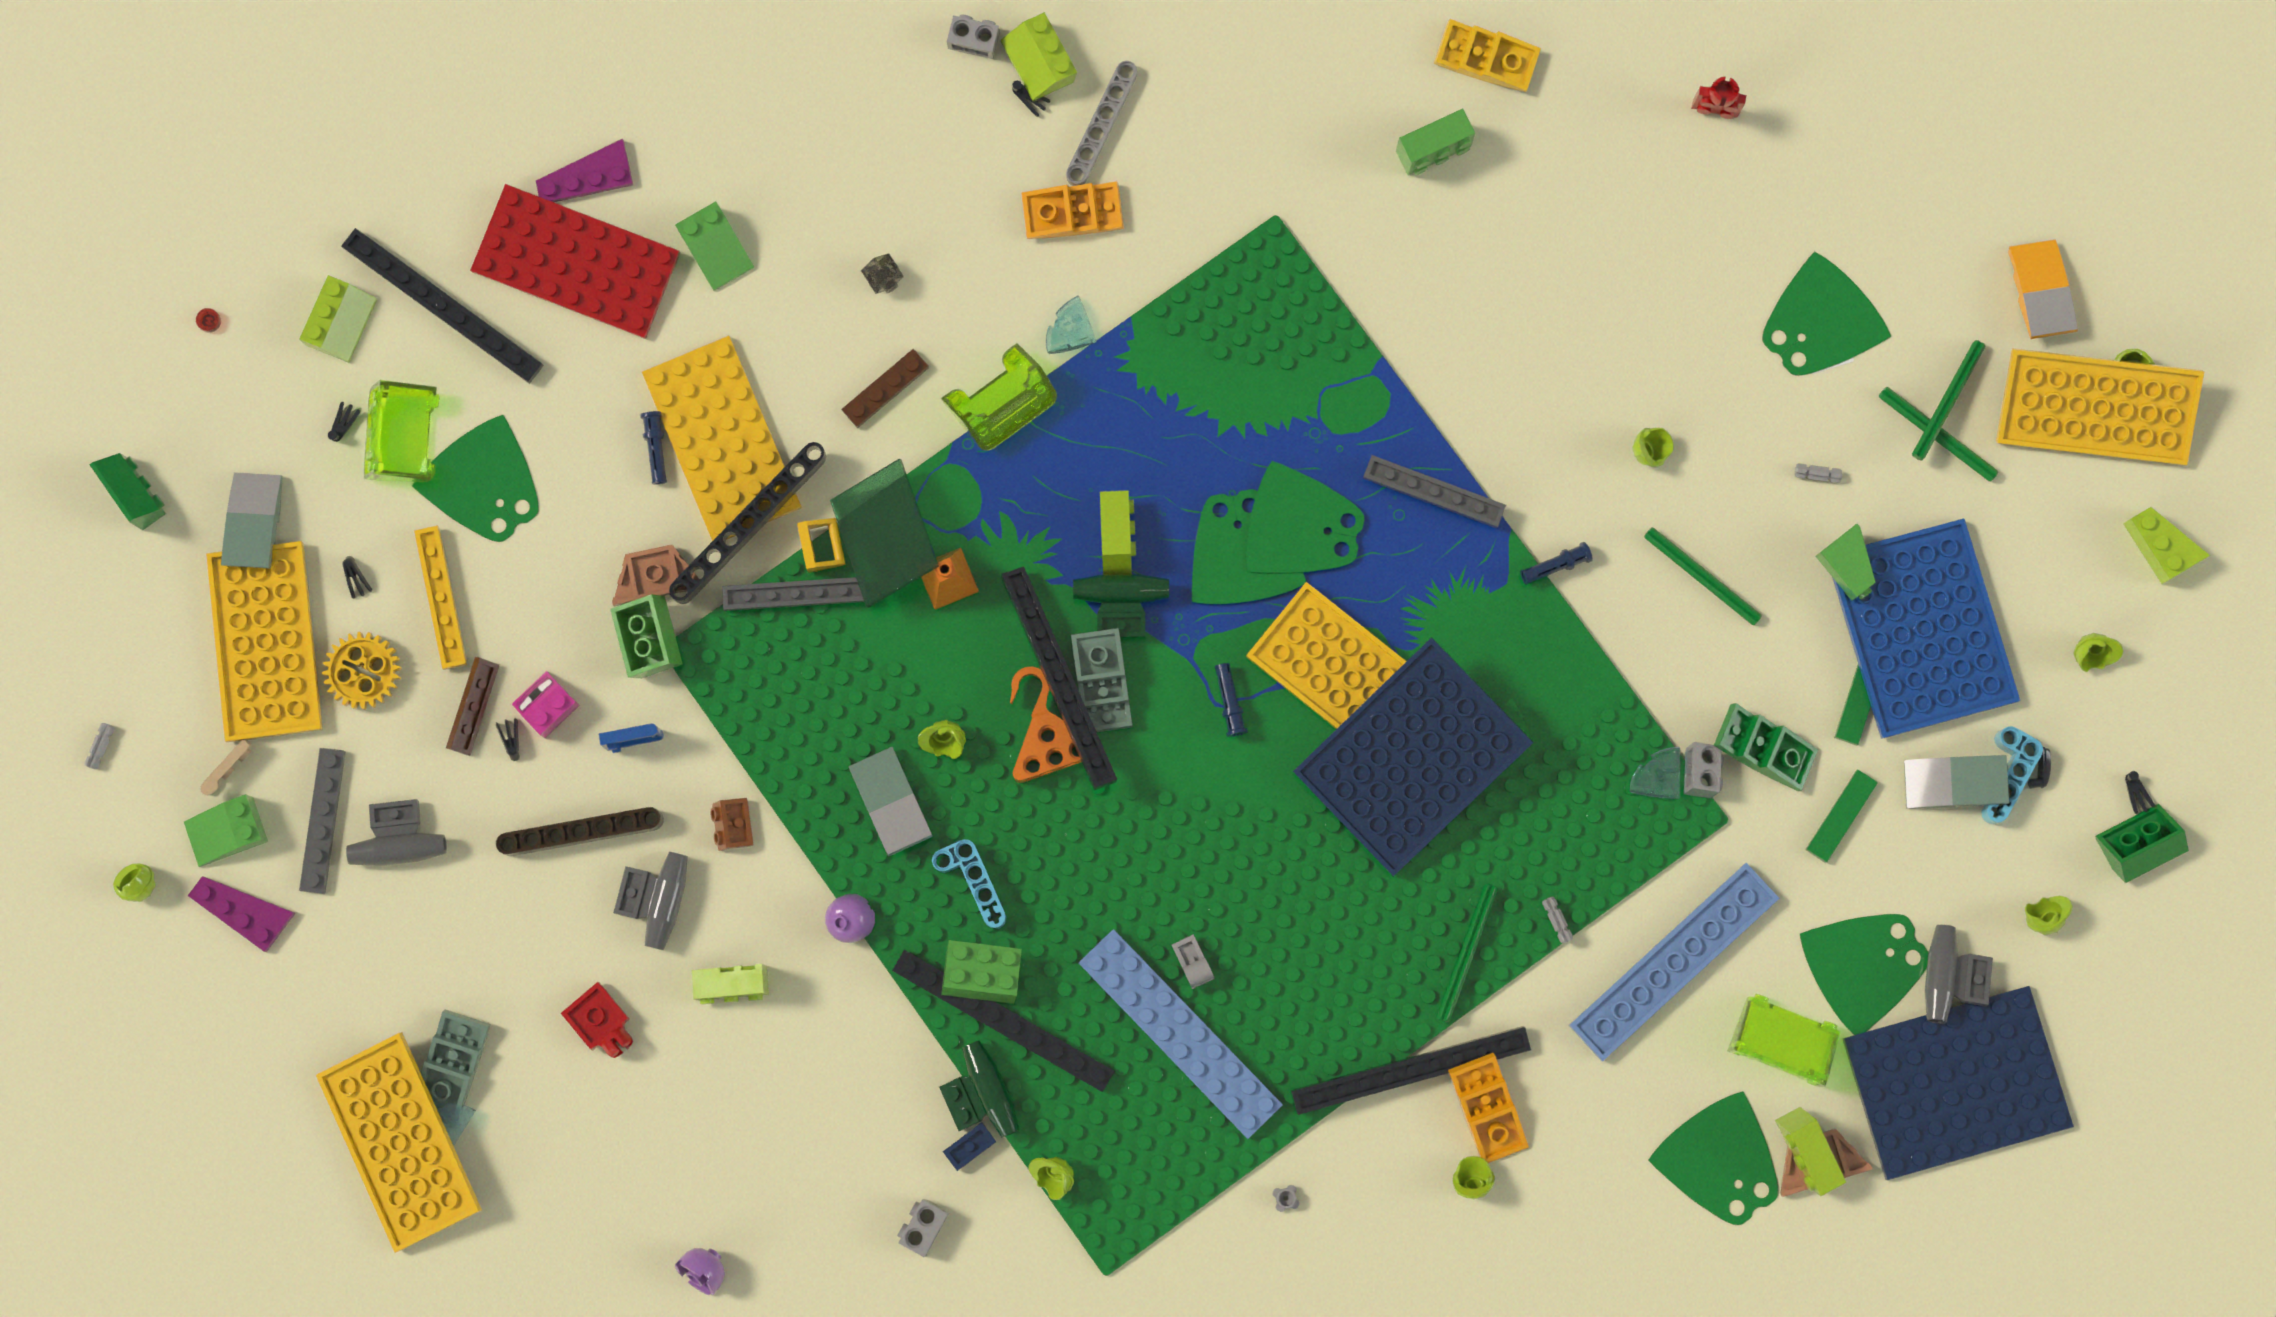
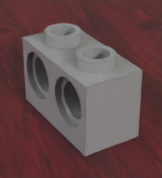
[947,15,1000,59]
[1684,742,1724,798]
[897,1199,949,1257]

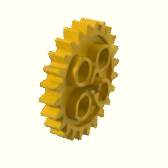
[322,632,402,710]

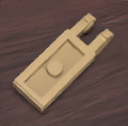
[200,739,251,796]

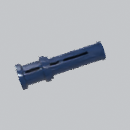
[640,411,667,485]
[1520,542,1593,585]
[1215,663,1248,737]

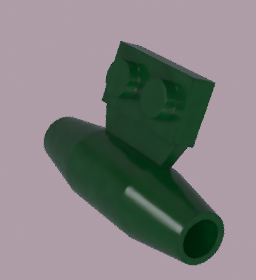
[1073,574,1169,637]
[939,1040,1020,1138]

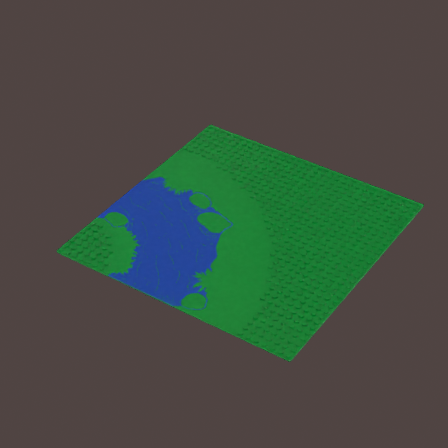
[673,215,1728,1276]

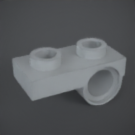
[1172,934,1214,989]

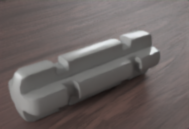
[1795,463,1842,483]
[85,723,114,769]
[1542,897,1573,943]

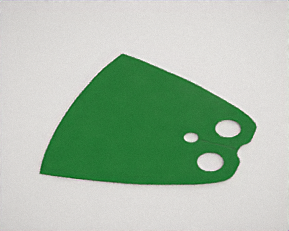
[1762,251,1891,376]
[412,415,539,542]
[1246,461,1364,573]
[1192,489,1306,604]
[1800,914,1928,1035]
[1648,1091,1778,1225]

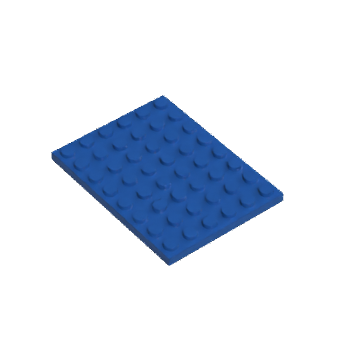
[1832,518,2020,739]

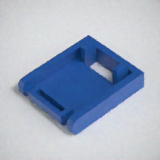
[599,724,664,753]

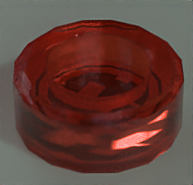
[196,308,221,333]

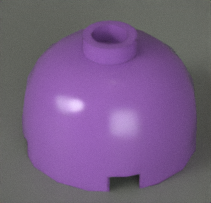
[825,894,875,943]
[675,1248,725,1295]

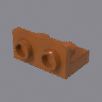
[710,798,754,851]

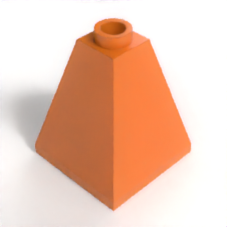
[917,548,979,610]

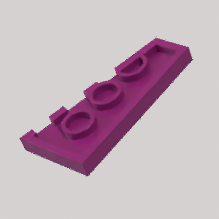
[536,138,633,202]
[188,876,295,952]

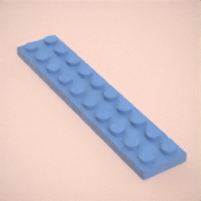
[1568,863,1780,1062]
[1079,929,1283,1139]

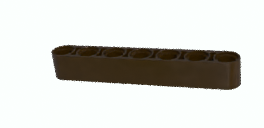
[496,807,664,856]

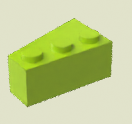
[1100,490,1136,575]
[2123,507,2210,584]
[692,964,769,1004]
[1775,1107,1846,1196]

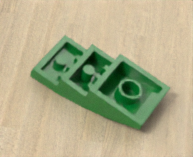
[1714,703,1818,791]

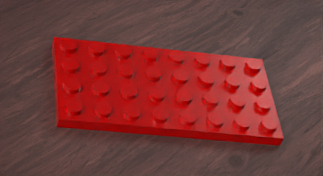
[470,184,681,339]

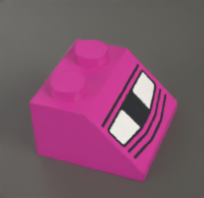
[512,671,580,738]

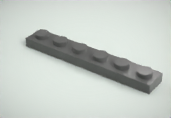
[1363,455,1506,528]
[722,577,868,611]
[299,748,346,894]

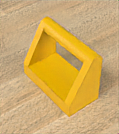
[797,518,846,573]

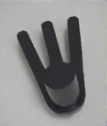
[1012,80,1050,117]
[328,402,360,442]
[342,556,372,599]
[496,718,520,761]
[2028,747,2051,789]
[2125,771,2155,814]

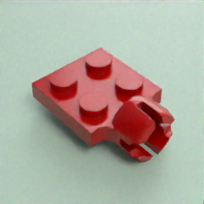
[1691,77,1747,119]
[561,982,633,1058]

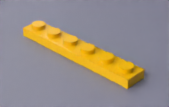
[414,525,467,670]

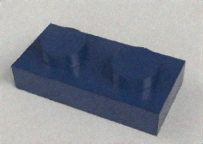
[943,1122,996,1171]

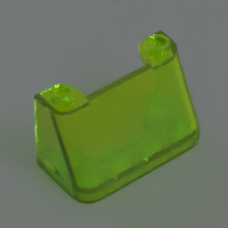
[941,343,1057,451]
[364,380,440,482]
[1727,994,1841,1087]

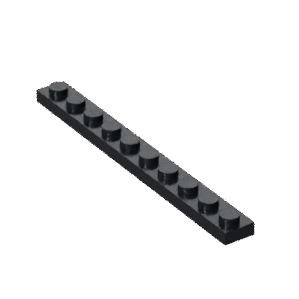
[341,228,544,384]
[1001,566,1117,790]
[892,950,1115,1092]
[1291,1026,1531,1115]

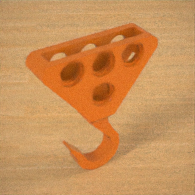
[1010,667,1081,783]

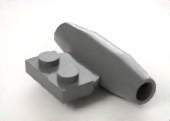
[346,799,447,866]
[613,852,688,950]
[1925,925,1993,1024]

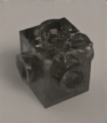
[861,253,904,294]

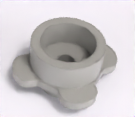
[1273,1185,1299,1212]

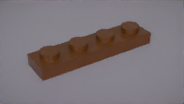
[841,349,929,428]
[446,657,499,756]

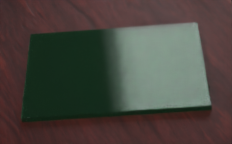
[830,459,939,608]

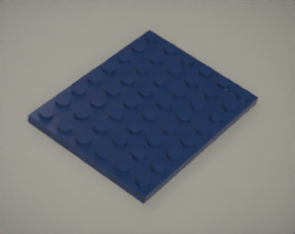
[1293,637,1534,876]
[1842,986,2074,1180]

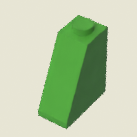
[1815,524,1876,601]

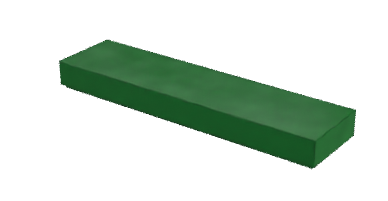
[1834,665,1871,746]
[1805,769,1878,863]

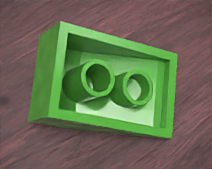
[675,201,754,291]
[184,794,268,867]

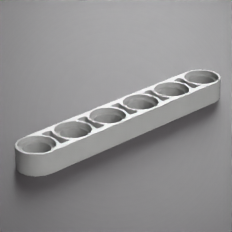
[1066,61,1137,186]

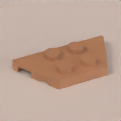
[612,545,700,606]
[1780,1129,1872,1197]

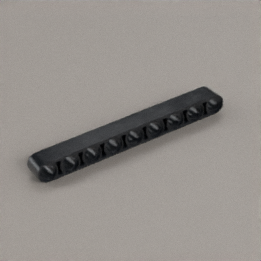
[669,442,826,604]

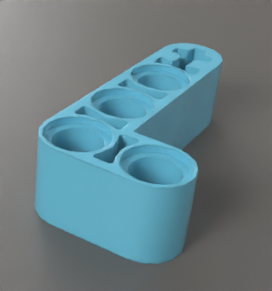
[1982,726,2043,824]
[932,839,1006,929]

